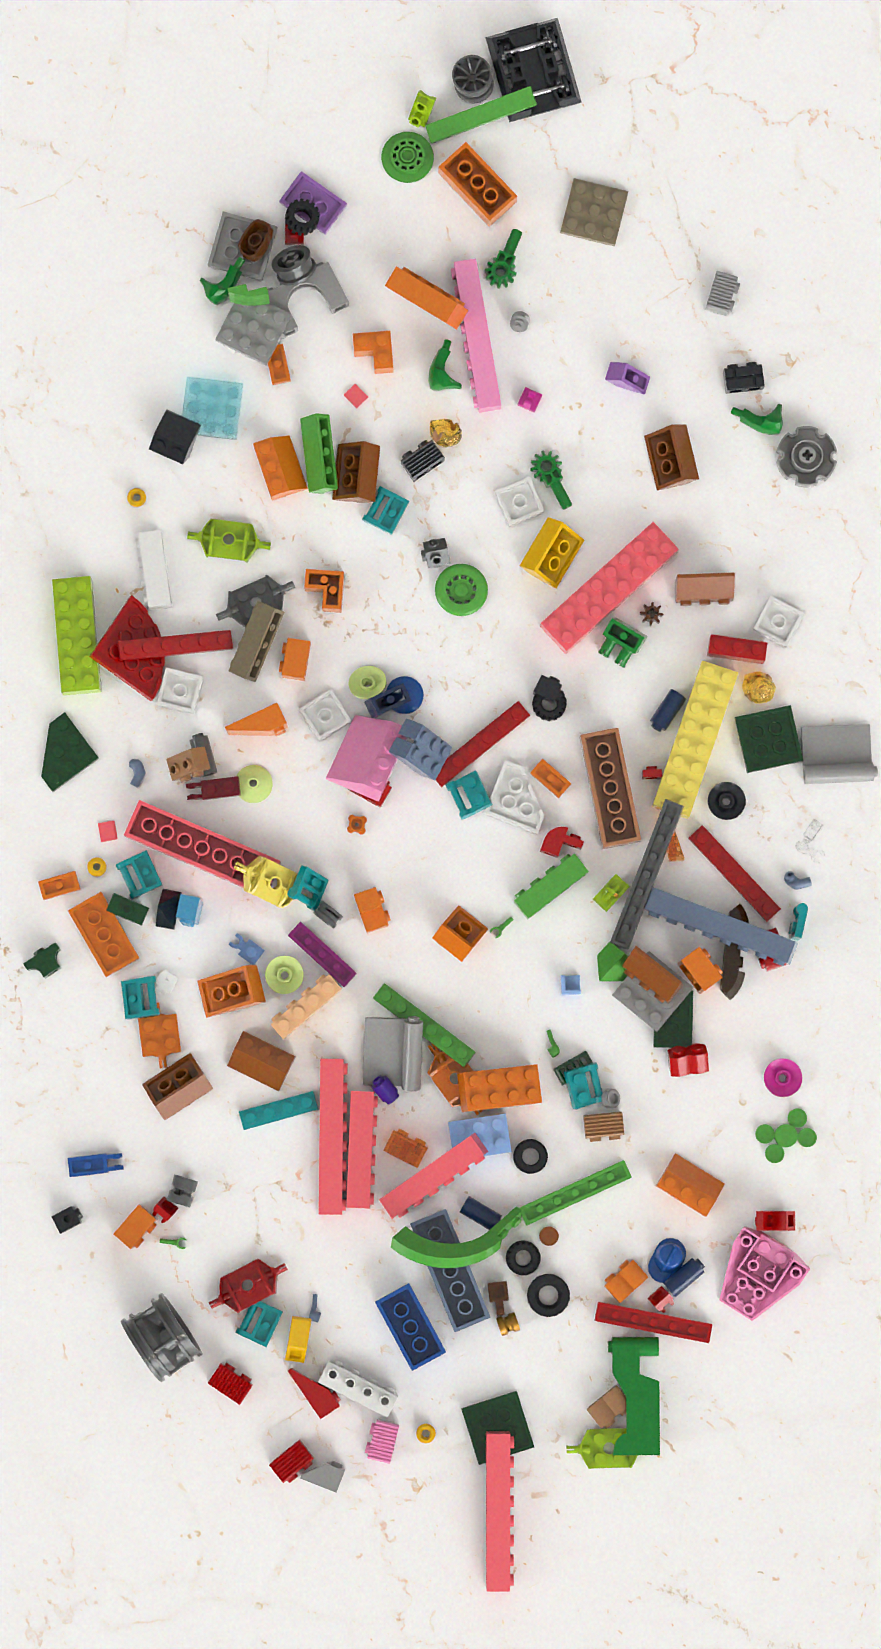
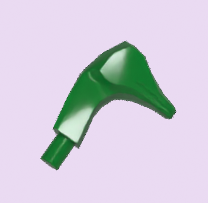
[199,257,245,305]
[428,339,462,391]
[731,403,783,435]

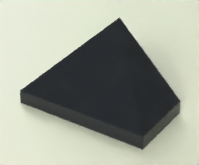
[155,889,182,930]

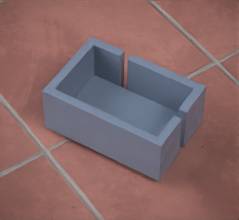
[389,718,452,781]

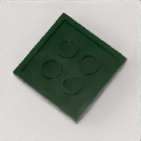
[734,705,804,774]
[461,1391,534,1465]

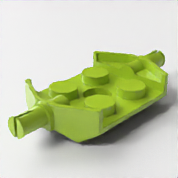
[187,519,271,563]
[566,1428,638,1469]

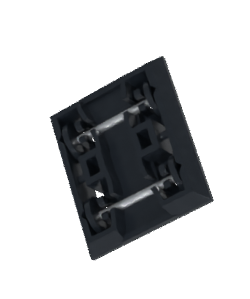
[485,17,582,123]

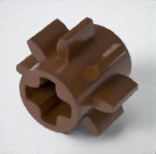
[639,602,664,627]

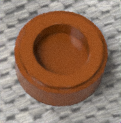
[539,1226,559,1246]

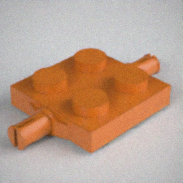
[138,1002,181,1069]

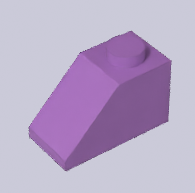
[605,362,650,394]

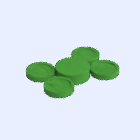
[755,1108,817,1163]

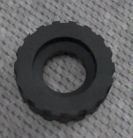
[527,1274,570,1317]

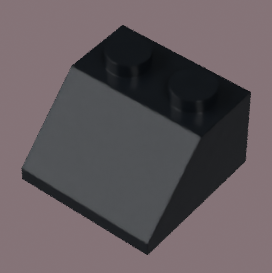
[149,409,201,465]

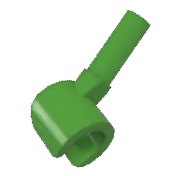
[490,916,514,938]
[546,1029,560,1058]
[160,1237,186,1249]

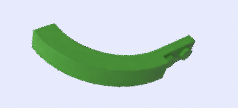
[390,1206,522,1268]

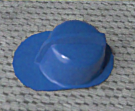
[648,1238,686,1283]

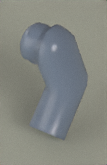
[129,759,146,788]
[784,871,812,890]

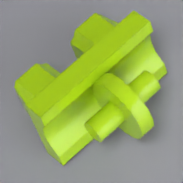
[408,90,437,128]
[593,874,630,912]

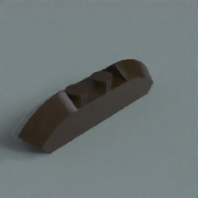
[720,903,749,1000]

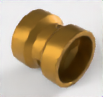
[496,1312,520,1336]

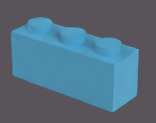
[176,894,203,927]

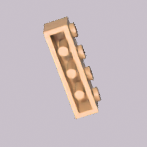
[270,974,342,1040]

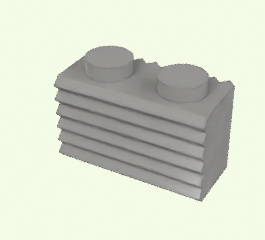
[705,271,740,316]

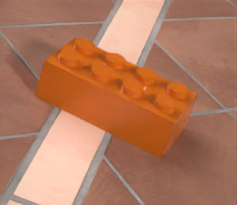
[438,142,517,227]
[385,266,468,330]
[457,1064,542,1112]

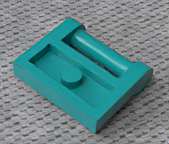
[362,486,410,535]
[446,770,493,820]
[116,850,163,900]
[287,865,329,911]
[788,903,808,941]
[121,976,160,1020]
[564,1062,603,1110]
[235,1301,283,1348]

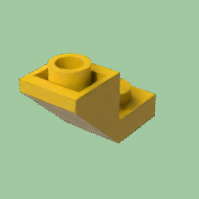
[285,1316,312,1363]

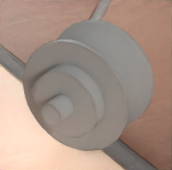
[510,311,530,332]

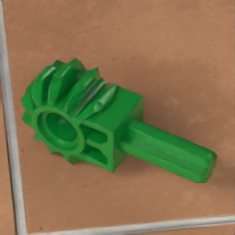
[484,229,522,289]
[530,450,572,510]

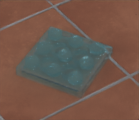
[182,377,244,440]

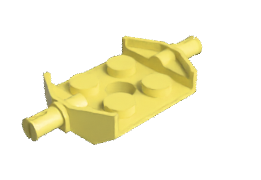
[234,856,307,908]

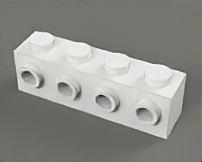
[318,1359,398,1418]

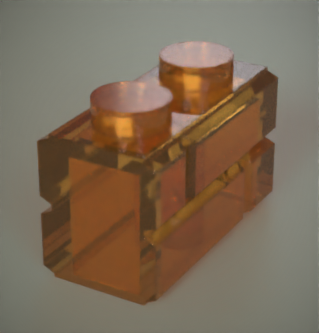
[383,1128,428,1168]

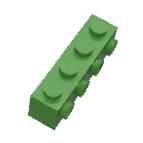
[300,413,338,494]
[514,853,589,920]

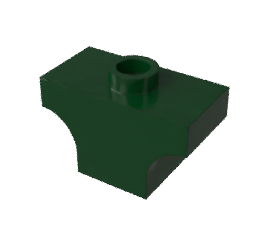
[106,893,150,926]
[23,942,62,979]

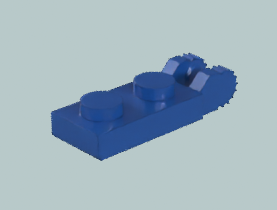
[67,1153,124,1177]

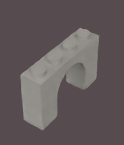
[267,262,349,339]

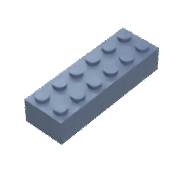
[410,1209,491,1332]

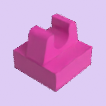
[517,387,543,413]

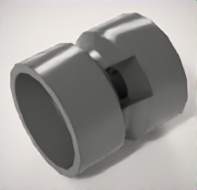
[167,1174,198,1208]

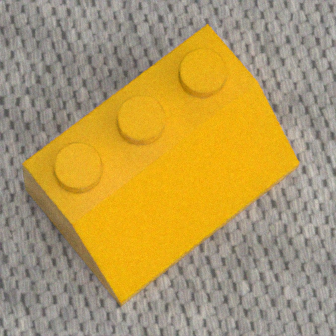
[519,517,585,589]

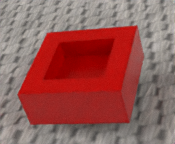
[642,766,662,780]

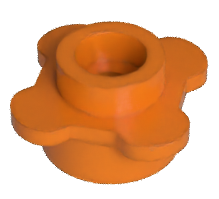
[347,814,367,835]

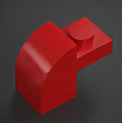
[540,827,584,858]
[755,1211,795,1231]

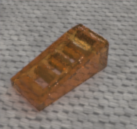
[667,832,685,863]

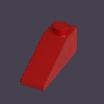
[288,1368,341,1420]

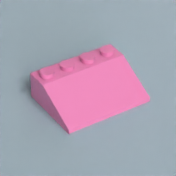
[326,715,407,802]

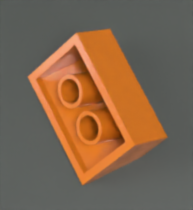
[253,435,308,501]
[655,1153,725,1217]

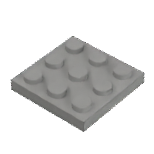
[207,211,278,281]
[215,303,292,366]
[612,951,694,1032]

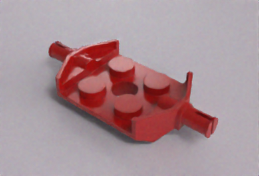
[208,1259,288,1314]

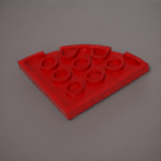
[89,595,165,701]

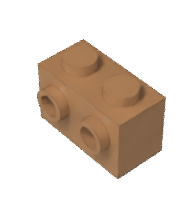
[166,747,211,783]

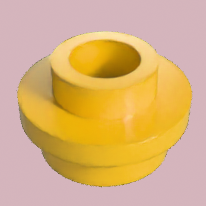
[127,488,146,507]
[87,857,107,877]
[416,1424,436,1443]

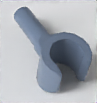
[309,1294,321,1323]

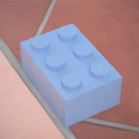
[448,1114,511,1156]

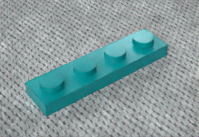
[239,1091,319,1130]

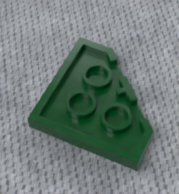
[41,712,99,792]

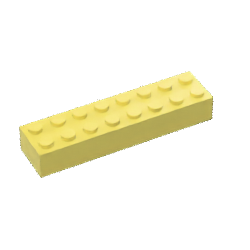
[652,660,738,819]

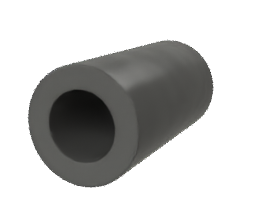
[189,733,218,778]

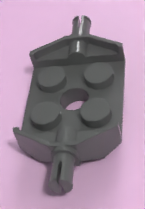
[216,575,296,627]

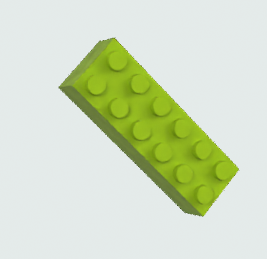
[52,576,102,696]

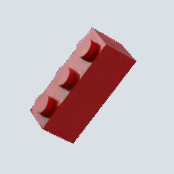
[707,634,768,664]

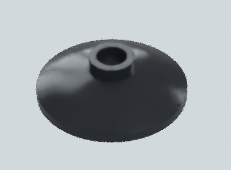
[707,782,746,820]

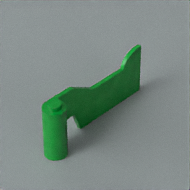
[608,1337,660,1455]

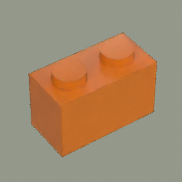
[279,638,311,681]
[113,1204,157,1249]

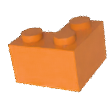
[353,331,394,374]
[304,569,344,613]
[354,887,391,934]

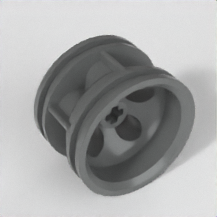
[120,1293,203,1383]

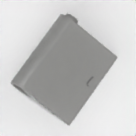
[801,724,878,784]
[363,1016,423,1091]

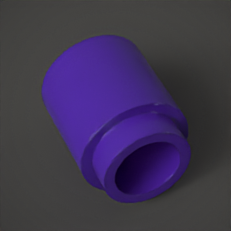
[371,1075,399,1104]

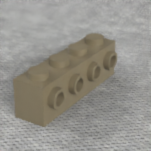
[228,600,285,682]

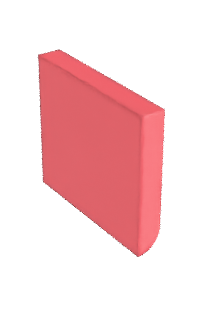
[344,384,368,409]
[98,821,118,842]

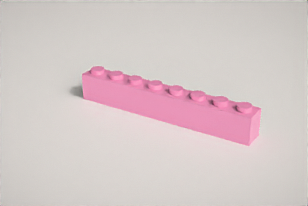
[451,258,501,413]

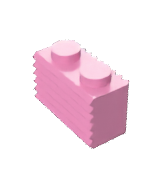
[365,1419,399,1464]

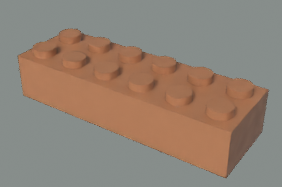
[580,727,641,850]

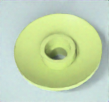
[348,666,387,699]
[236,765,273,803]
[265,956,304,994]

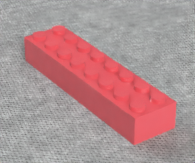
[540,522,679,654]
[124,800,281,888]

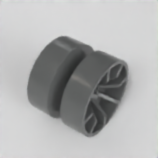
[452,55,494,104]

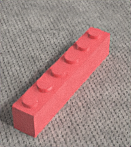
[346,1091,378,1209]
[379,1133,488,1219]

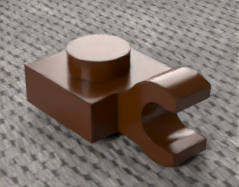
[487,1281,509,1316]

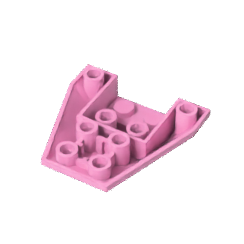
[719,1227,810,1321]

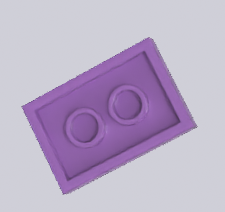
[279,171,347,235]

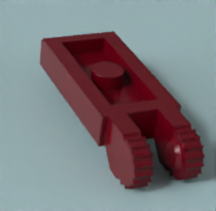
[186,776,241,800]

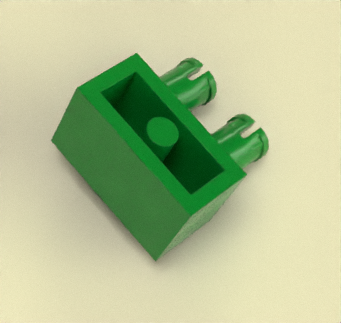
[598,617,648,668]

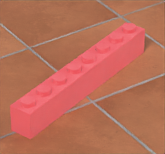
[319,1059,348,1215]
[486,1431,514,1592]

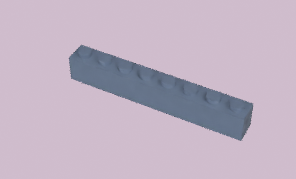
[644,887,798,966]

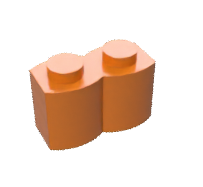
[604,1260,648,1303]

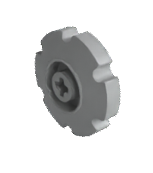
[776,426,837,488]

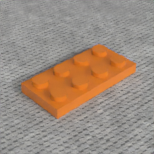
[68,892,139,977]

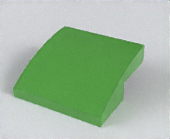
[228,284,270,306]

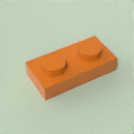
[268,344,291,386]
[530,759,571,799]
[38,871,81,900]

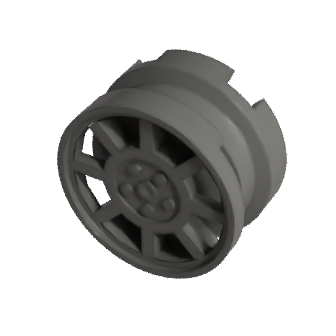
[313,900,343,929]

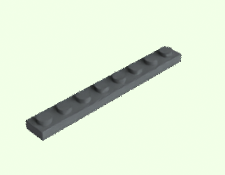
[610,799,684,950]

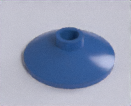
[386,676,424,714]

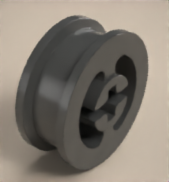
[271,245,316,285]

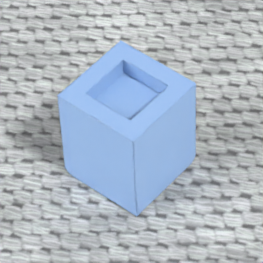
[560,975,581,996]

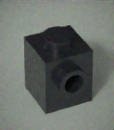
[533,675,564,704]
[51,1206,83,1234]

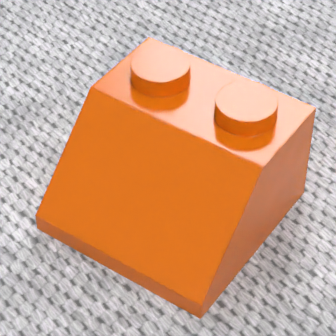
[432,905,488,962]

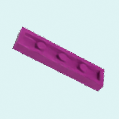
[288,921,357,987]

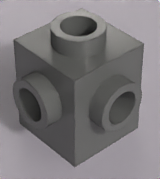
[421,538,451,568]

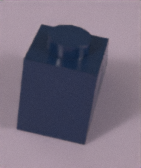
[364,683,411,718]

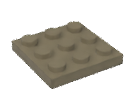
[560,178,629,247]

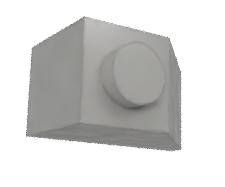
[300,1461,345,1493]

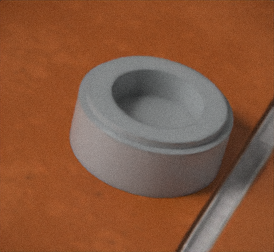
[602,1089,620,1108]

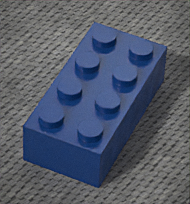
[375,1283,446,1371]

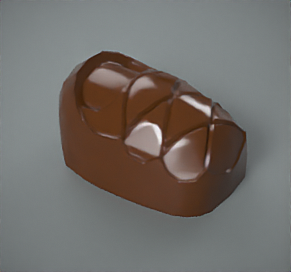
[238,219,274,262]

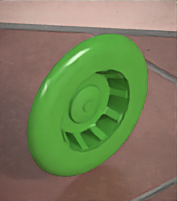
[381,132,434,183]
[435,564,488,616]

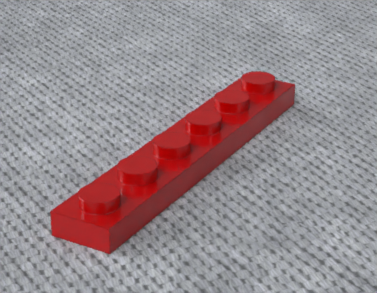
[117,630,233,661]
[435,701,530,788]
[688,825,781,922]
[594,1302,713,1343]

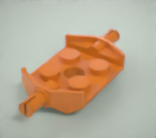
[427,1043,483,1116]

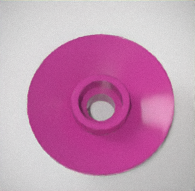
[764,1058,802,1097]

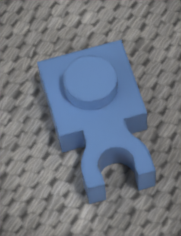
[228,933,265,965]

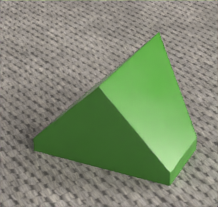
[597,942,628,981]

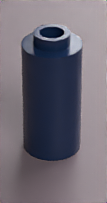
[650,689,687,732]
[459,1196,502,1230]
[663,1258,705,1298]

